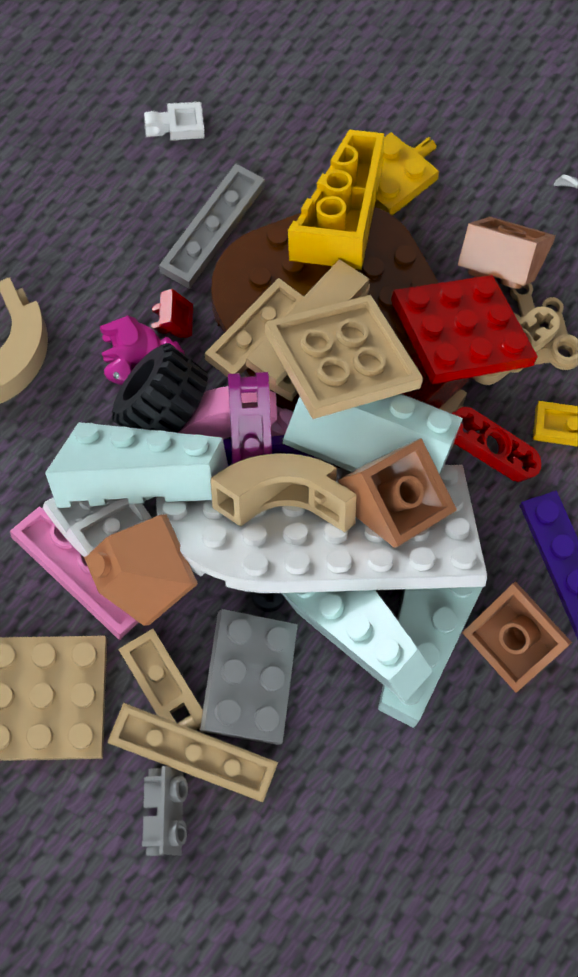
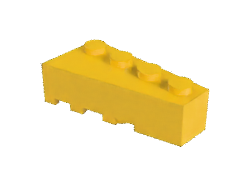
[288,130,385,270]

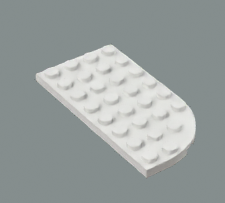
[156,465,487,593]

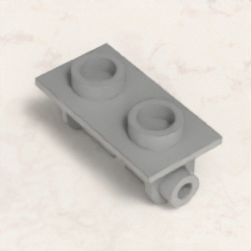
[142,766,188,856]

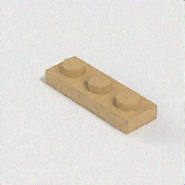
[205,278,304,377]

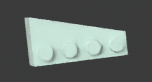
[281,590,433,702]

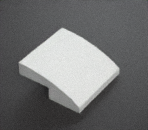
[43,497,152,557]

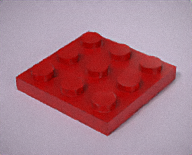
[391,275,538,384]

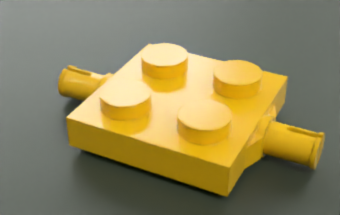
[375,132,439,216]

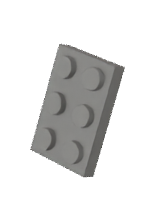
[200,609,298,745]

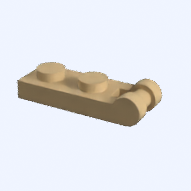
[118,629,203,730]

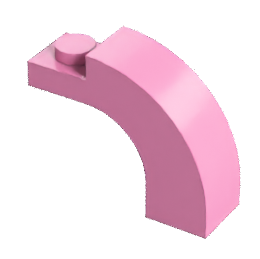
[178,386,293,439]

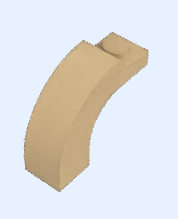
[0,277,48,404]
[210,454,357,533]

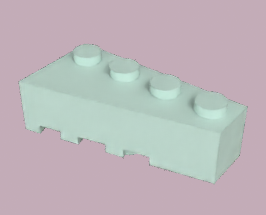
[45,422,228,508]
[378,579,487,728]

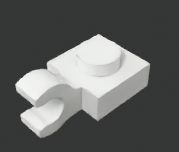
[144,102,204,140]

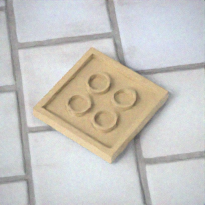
[264,295,423,419]
[0,636,107,761]

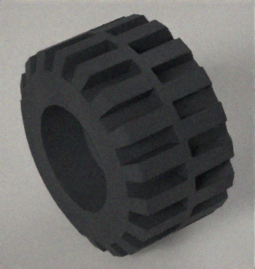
[111,343,208,433]

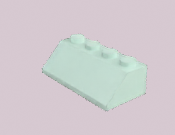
[283,394,463,475]

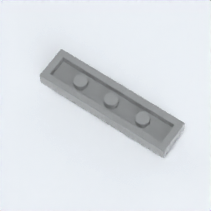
[159,164,265,289]

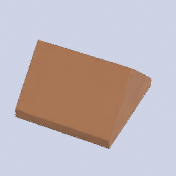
[462,582,572,693]

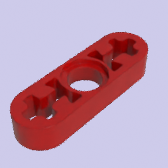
[451,407,542,482]

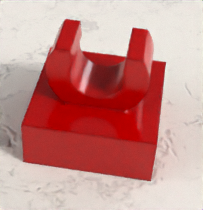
[151,289,193,338]

